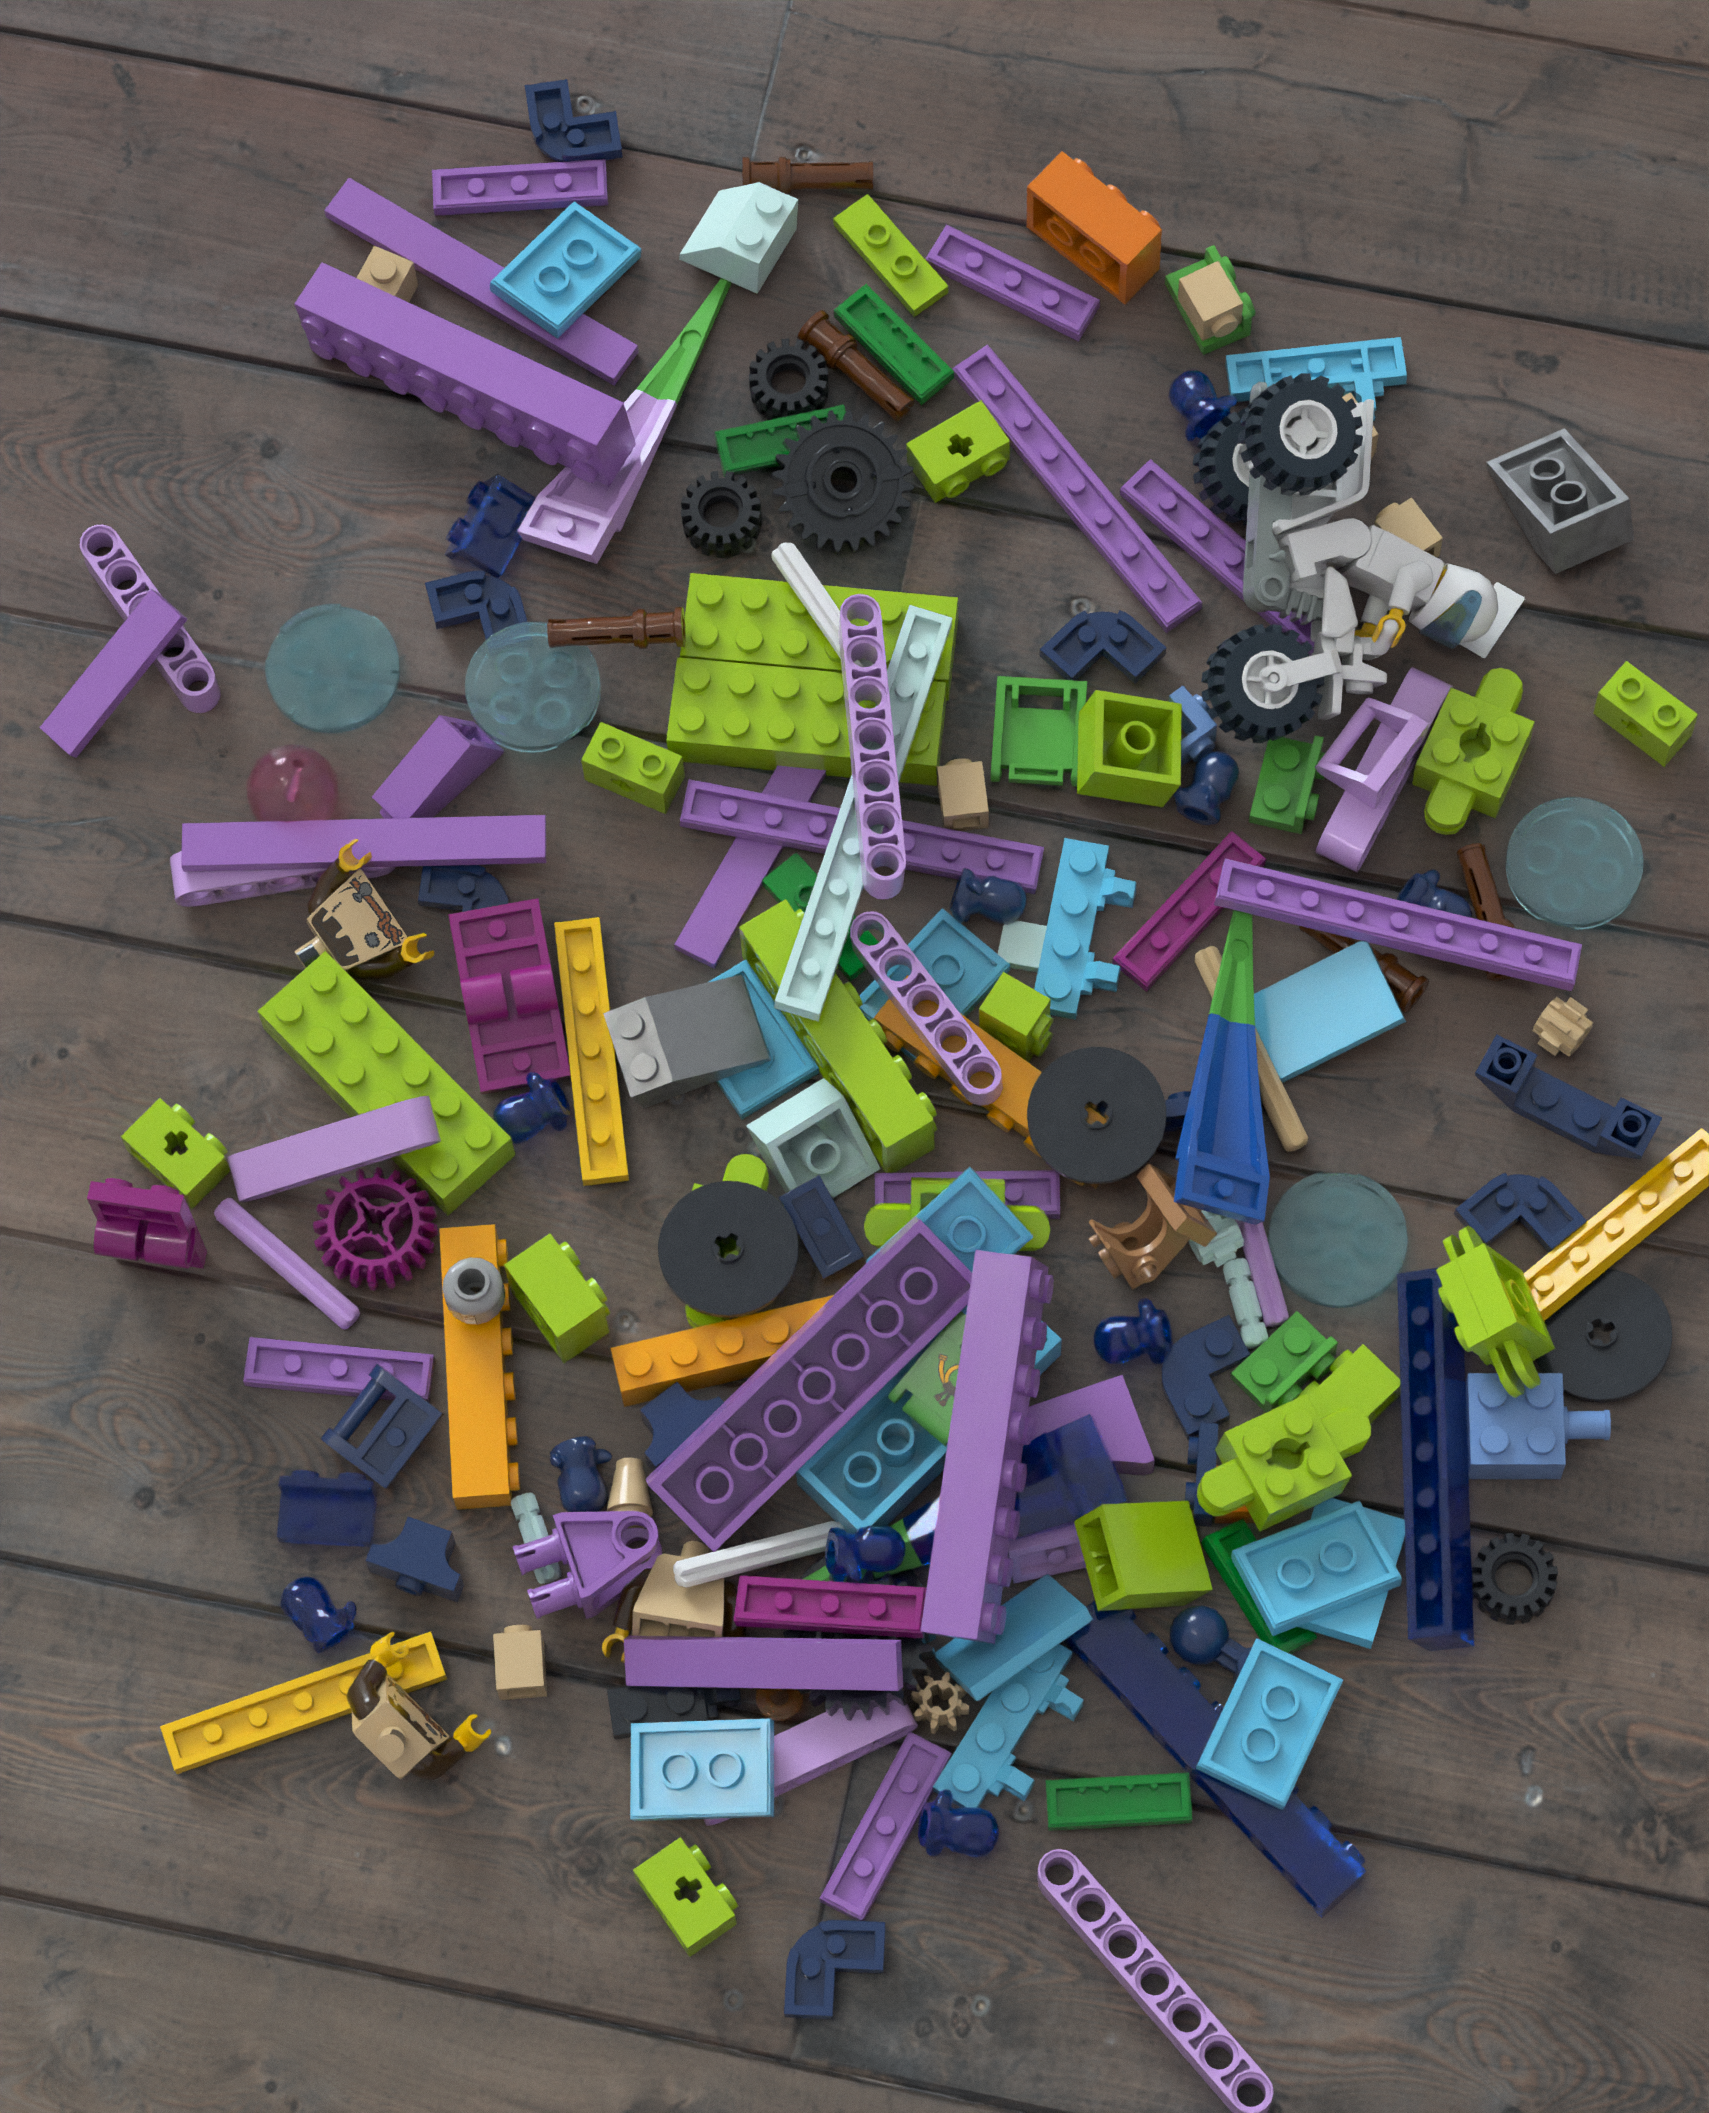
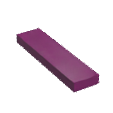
[1112,831,1266,992]
[734,1576,927,1638]

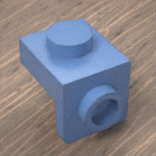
[1169,686,1217,766]

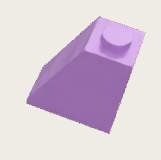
[372,715,504,819]
[1022,1375,1155,1476]

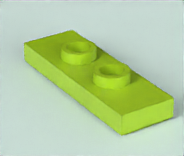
[833,194,949,317]

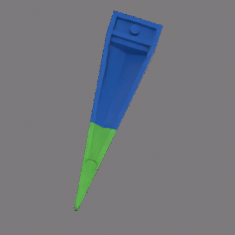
[1174,910,1270,1225]

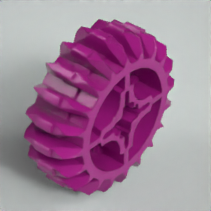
[313,1166,439,1291]

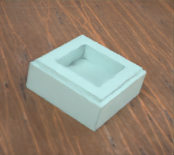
[998,921,1047,973]

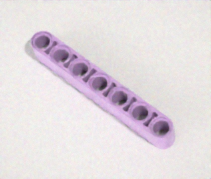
[838,594,906,899]
[1037,1849,1273,2113]

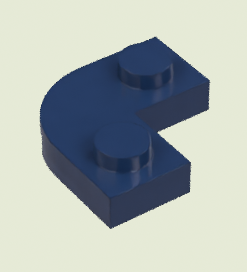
[525,79,623,162]
[425,570,534,658]
[1040,610,1167,684]
[418,865,509,912]
[1454,1173,1587,1253]
[1161,1315,1250,1440]
[784,1920,886,2019]

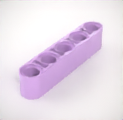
[80,525,220,713]
[1316,667,1453,872]
[170,851,395,907]
[850,911,1003,1106]
[227,1096,441,1202]
[704,1700,918,1826]

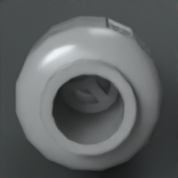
[442,1257,506,1325]

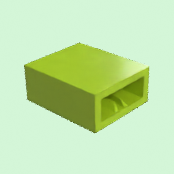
[1074,1501,1213,1611]

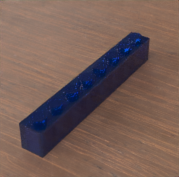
[1397,1267,1474,1651]
[1064,1600,1366,1918]

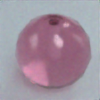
[246,744,339,823]

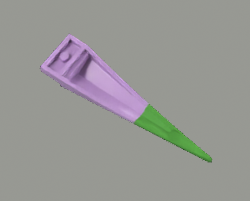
[518,278,731,564]

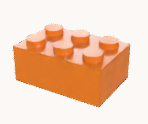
[1027,151,1162,304]

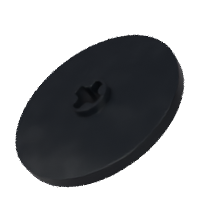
[1027,1047,1166,1184]
[658,1181,799,1318]
[1536,1269,1672,1403]

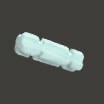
[1223,1258,1268,1349]
[511,1492,561,1584]

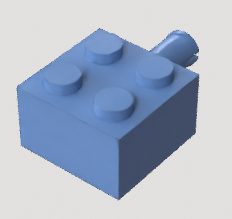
[1464,1373,1611,1479]

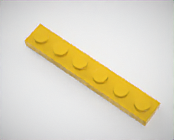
[554,917,629,1186]
[1524,1128,1709,1321]
[160,1631,447,1774]

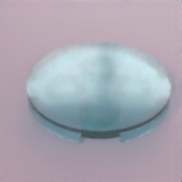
[265,604,400,733]
[465,622,601,753]
[1505,797,1643,930]
[1268,1172,1408,1308]

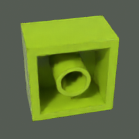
[1077,690,1182,807]
[504,1233,610,1363]

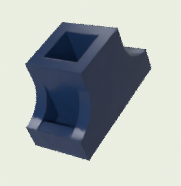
[640,1382,724,1472]
[365,1517,464,1603]

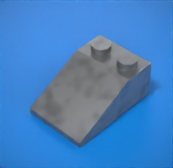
[1487,428,1634,574]
[603,975,771,1108]

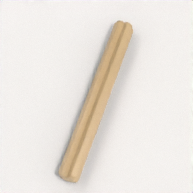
[1195,946,1308,1152]

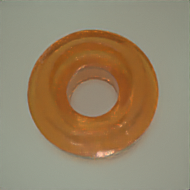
[756,1688,803,1721]

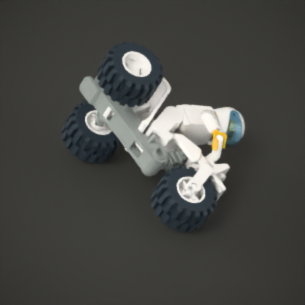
[1193,373,1498,743]

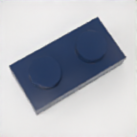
[779,1175,864,1279]
[1185,1422,1219,1527]

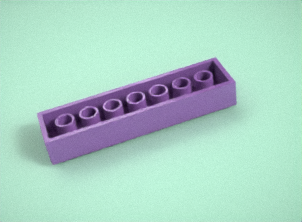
[294,262,636,487]
[646,1216,972,1552]
[920,1250,1054,1644]

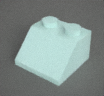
[679,182,798,293]
[746,1078,881,1198]

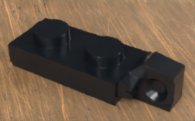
[607,1686,742,1739]

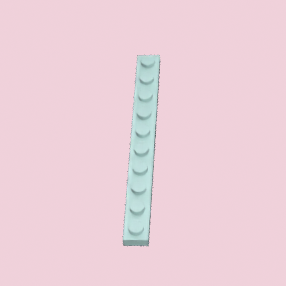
[774,605,953,1021]

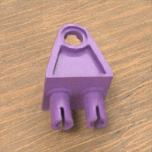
[513,1511,662,1619]

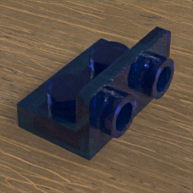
[445,473,536,578]
[277,1470,377,1547]

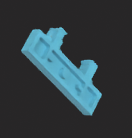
[1225,337,1407,421]
[1034,838,1137,1020]
[933,1644,1084,1815]

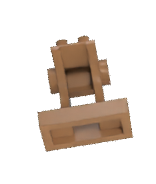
[1088,1163,1217,1290]

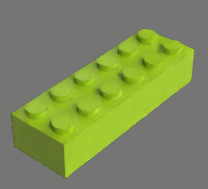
[680,573,958,701]
[666,657,946,786]
[739,899,937,1173]
[257,951,515,1216]

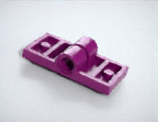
[448,898,571,1095]
[87,1178,207,1269]

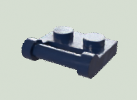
[321,1364,444,1489]

